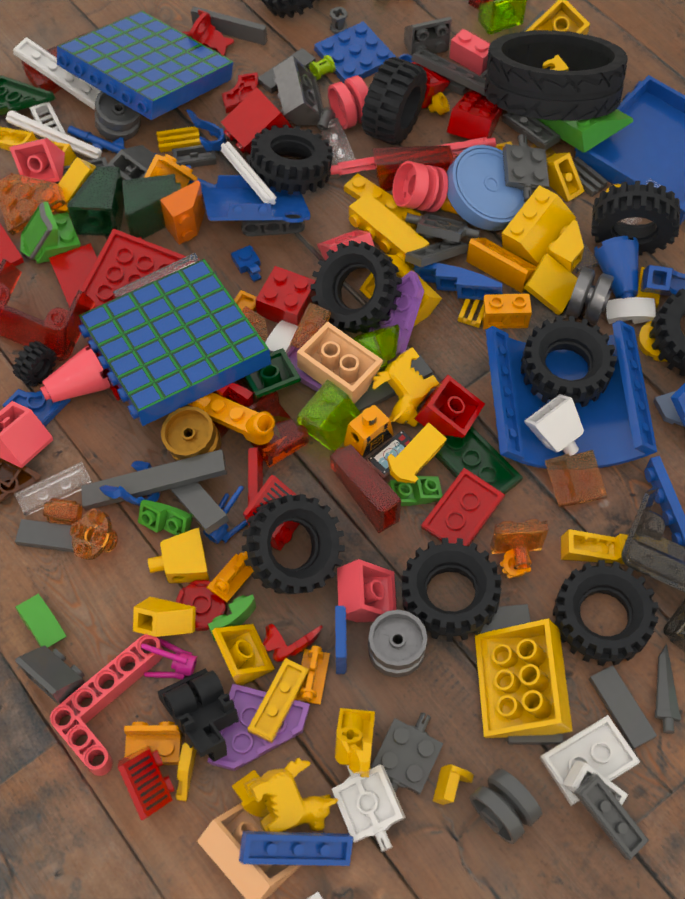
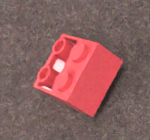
[0,401,53,468]

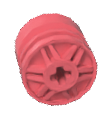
[392,161,448,213]

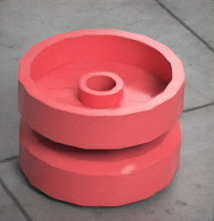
[328,75,368,129]

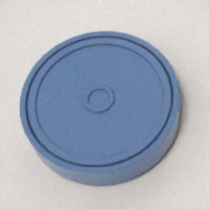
[447,145,526,231]

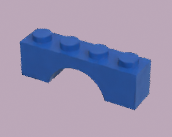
[641,265,685,296]

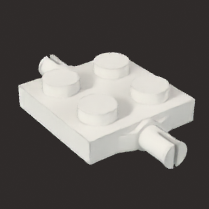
[332,764,406,852]

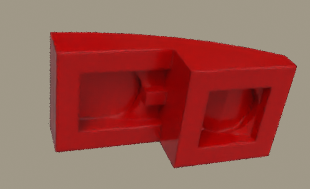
[213,383,253,408]

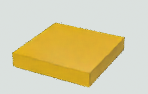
[524,253,578,315]

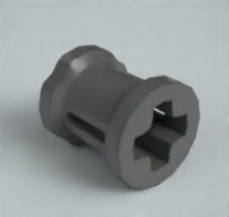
[330,7,347,34]

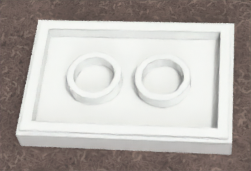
[540,715,640,806]

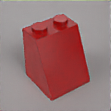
[221,87,293,154]

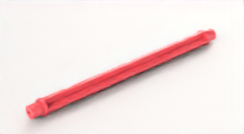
[330,137,496,176]

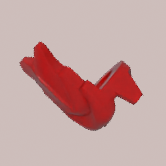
[182,10,234,56]
[263,623,323,662]

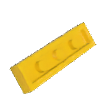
[344,173,423,230]

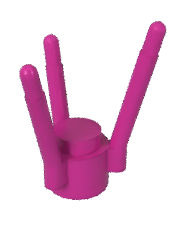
[141,637,197,680]

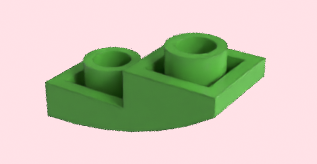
[387,476,443,506]
[138,500,193,536]
[15,594,67,648]
[208,594,256,641]

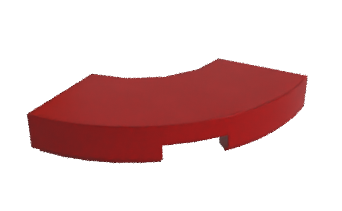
[222,72,259,113]

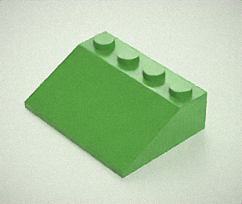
[535,109,633,153]

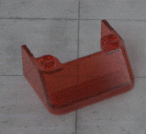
[0,259,96,361]

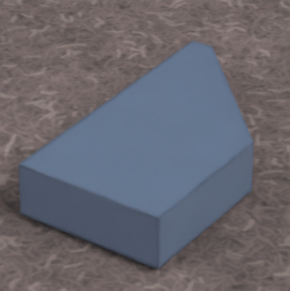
[653,391,684,427]

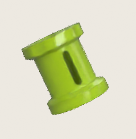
[309,55,336,80]

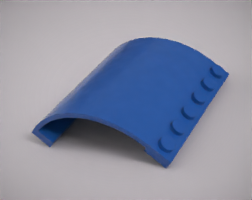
[486,320,657,470]

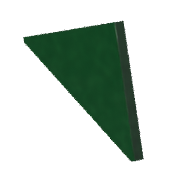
[0,75,55,115]

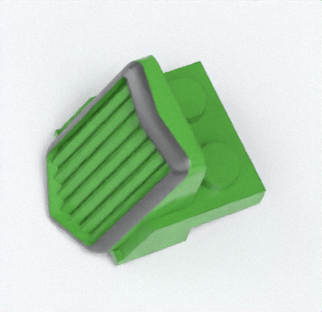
[20,202,81,264]

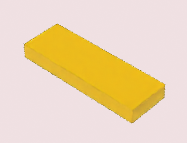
[247,658,309,743]

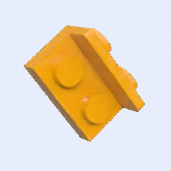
[144,154,198,194]
[482,294,532,329]
[124,721,182,765]

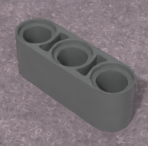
[241,214,305,236]

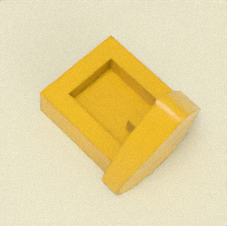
[433,764,474,805]
[232,770,270,818]

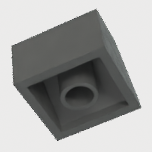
[15,645,85,705]

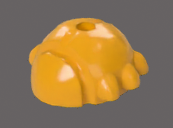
[500,549,532,579]

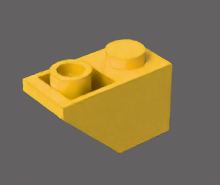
[547,220,584,273]
[133,597,196,637]

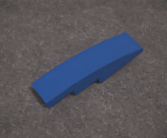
[414,263,503,300]

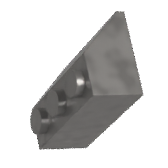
[273,56,323,125]

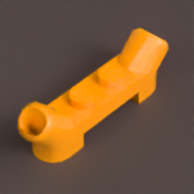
[188,392,275,445]

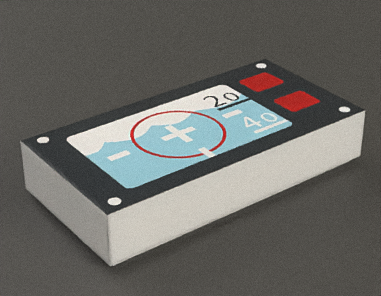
[367,430,413,478]

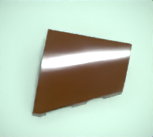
[0,458,42,502]

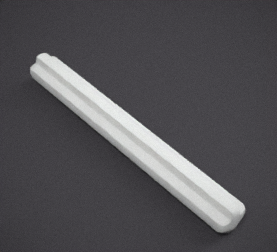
[6,111,102,160]
[221,142,276,205]

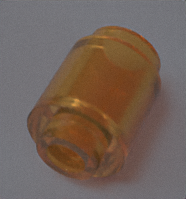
[43,498,83,525]

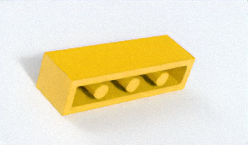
[349,192,429,269]

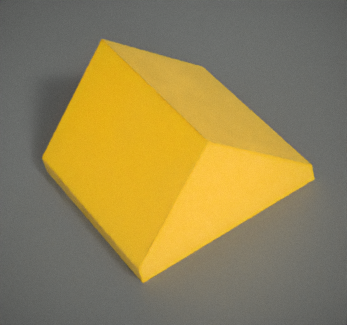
[212,624,275,686]

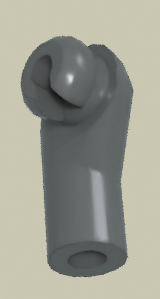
[317,107,335,131]

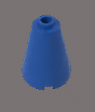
[593,236,639,299]

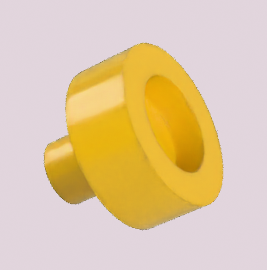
[428,92,450,115]

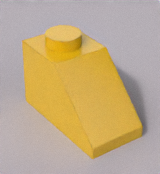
[546,152,585,202]

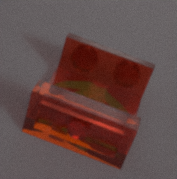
[246,391,309,468]

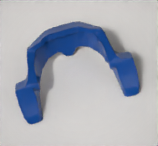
[186,109,226,152]
[100,461,160,506]

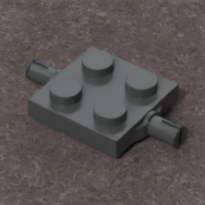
[502,134,549,202]
[405,212,480,244]
[370,712,444,795]

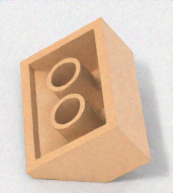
[297,322,383,406]
[197,803,301,899]

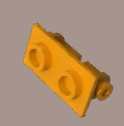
[207,551,254,603]
[295,646,330,705]

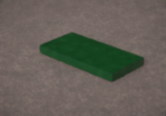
[435,426,523,494]

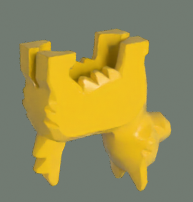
[372,347,439,427]
[244,758,338,832]

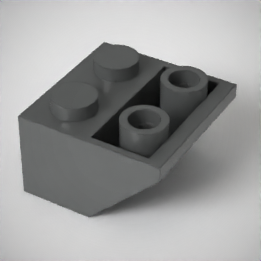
[404,17,452,56]
[107,145,157,200]

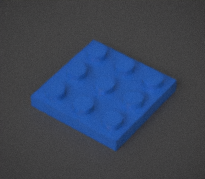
[314,21,396,83]

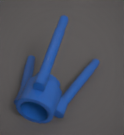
[203,486,248,544]

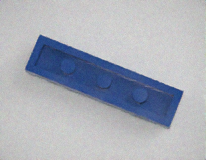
[644,456,685,556]
[239,831,353,866]

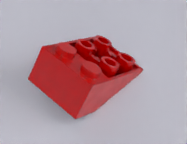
[447,91,504,140]

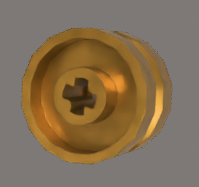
[161,406,221,461]

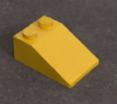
[526,0,590,35]

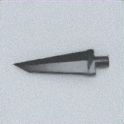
[655,643,681,734]

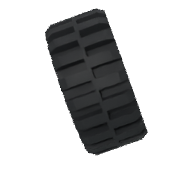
[361,57,427,145]

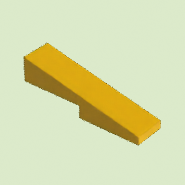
[0,127,76,166]
[561,529,668,567]

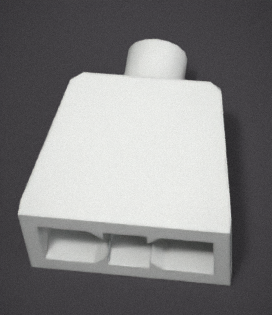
[524,394,584,456]

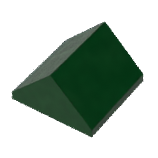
[244,348,301,399]

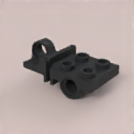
[157,668,238,762]

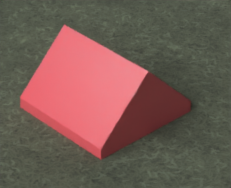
[9,138,65,189]

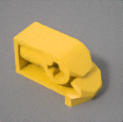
[47,157,107,213]
[387,423,447,484]
[335,708,375,778]

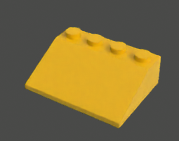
[475,618,573,738]

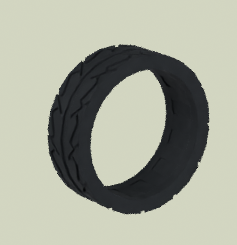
[485,30,628,121]

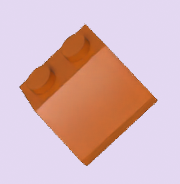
[160,180,205,245]

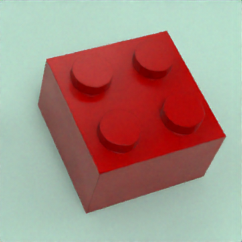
[255,266,316,326]

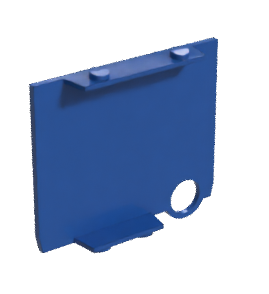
[201,175,310,223]

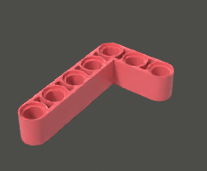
[50,634,163,776]

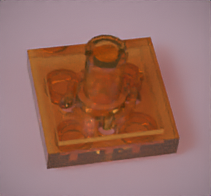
[490,519,549,569]

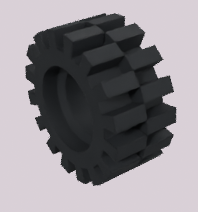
[13,341,57,387]

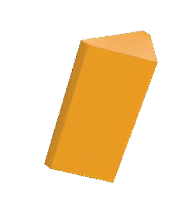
[466,238,537,293]

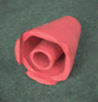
[40,346,110,403]

